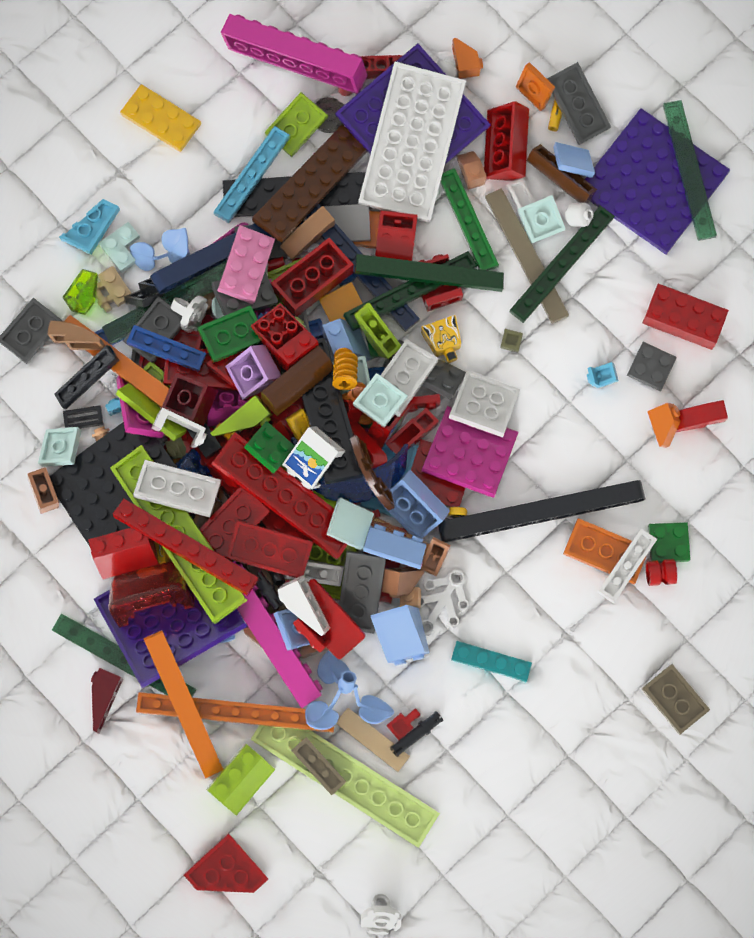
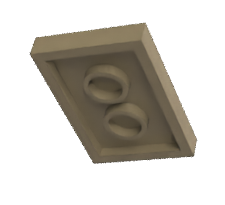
[641,664,710,735]

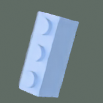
[378,470,450,538]
[363,524,426,569]

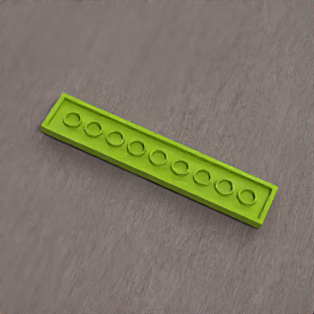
[110,445,247,624]

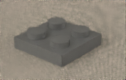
[627,341,677,392]

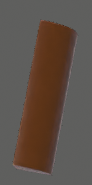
[527,144,597,204]
[261,346,333,416]

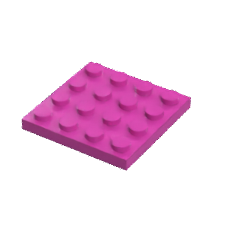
[422,406,519,498]

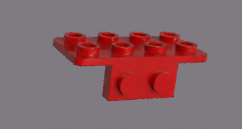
[293,579,366,659]

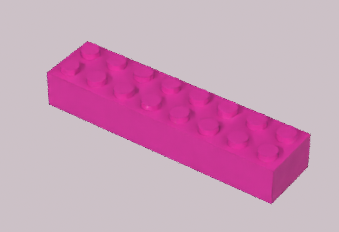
[220,13,368,94]

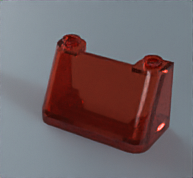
[108,561,195,628]

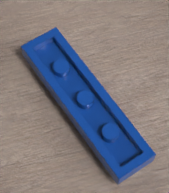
[127,325,206,372]

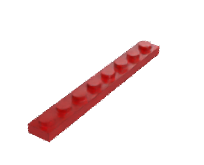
[113,499,258,596]

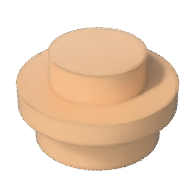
[92,426,110,441]

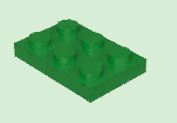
[198,305,262,363]

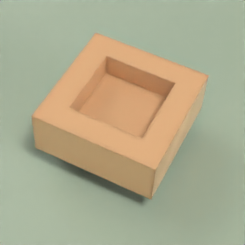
[400,587,421,608]

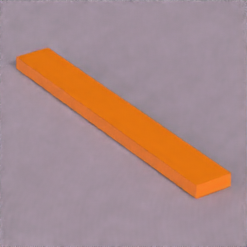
[64,315,169,407]
[143,630,223,779]

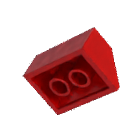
[88,528,159,580]

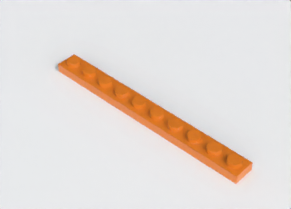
[136,692,335,733]

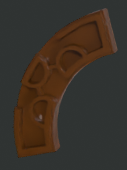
[350,436,395,510]

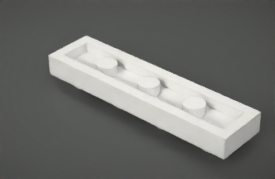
[597,529,657,603]

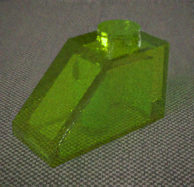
[62,269,98,315]

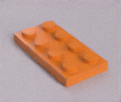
[563,518,647,585]

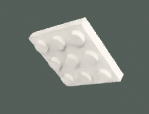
[449,370,520,437]

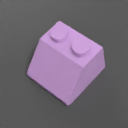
[225,345,281,399]

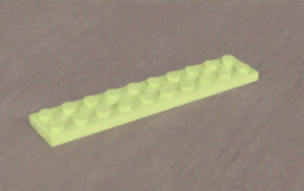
[251,725,440,848]

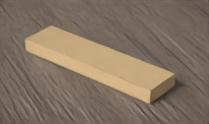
[336,708,410,772]

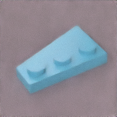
[59,199,120,255]

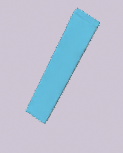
[213,126,290,224]

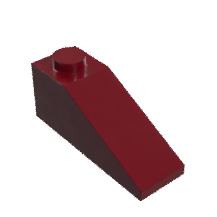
[91,668,124,734]

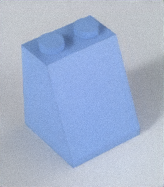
[322,318,372,362]
[370,605,430,666]

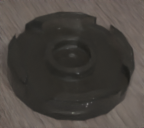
[316,97,344,133]

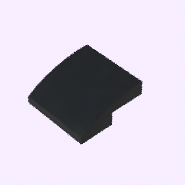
[124,278,166,308]

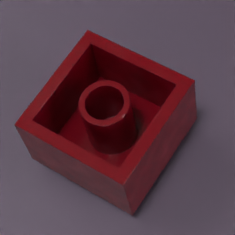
[161,373,218,426]

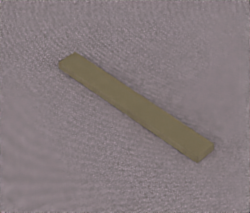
[485,188,569,324]

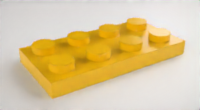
[120,84,201,152]

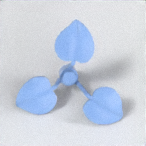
[130,228,190,305]
[305,651,395,730]

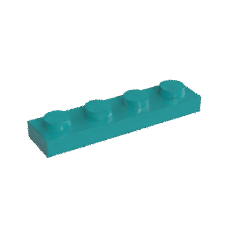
[451,641,532,682]

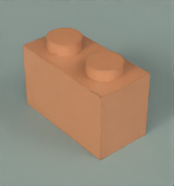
[27,467,59,514]

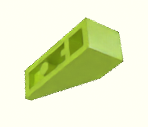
[354,303,401,359]
[211,396,273,436]

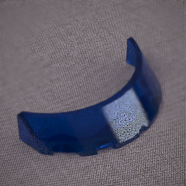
[291,437,408,503]

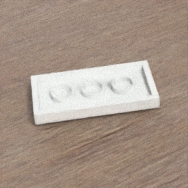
[380,340,439,417]
[133,460,221,517]

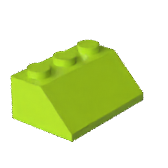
[206,744,275,816]

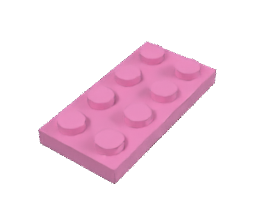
[217,225,275,305]

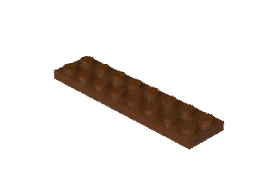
[252,125,368,243]

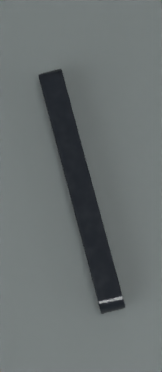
[438,480,646,543]

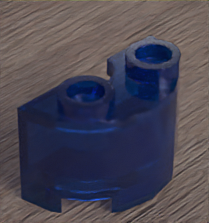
[175,448,213,478]

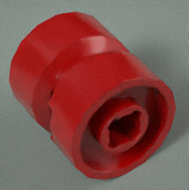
[645,559,677,586]

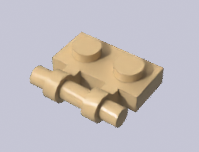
[86,266,131,313]

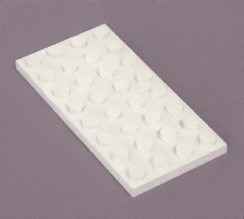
[358,62,466,222]

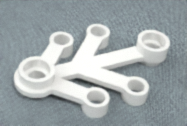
[421,569,469,636]

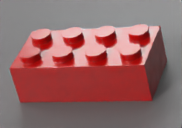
[271,238,354,317]
[642,283,729,350]

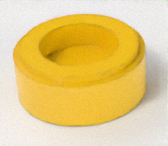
[448,507,467,518]

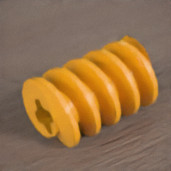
[332,348,358,390]

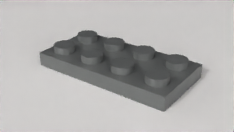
[547,62,612,145]
[383,339,466,400]
[339,550,386,634]

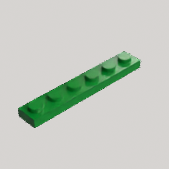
[440,168,499,271]

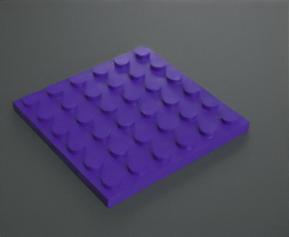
[335,43,491,165]
[585,108,730,255]
[93,560,247,688]

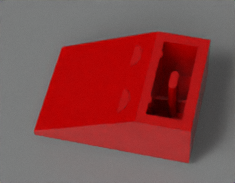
[375,210,418,261]
[251,303,319,371]

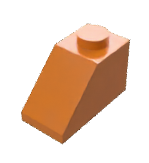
[452,38,483,79]
[647,403,680,448]

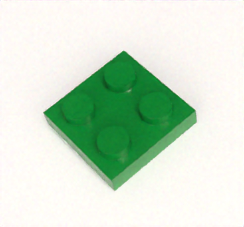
[244,421,295,474]
[648,522,691,563]

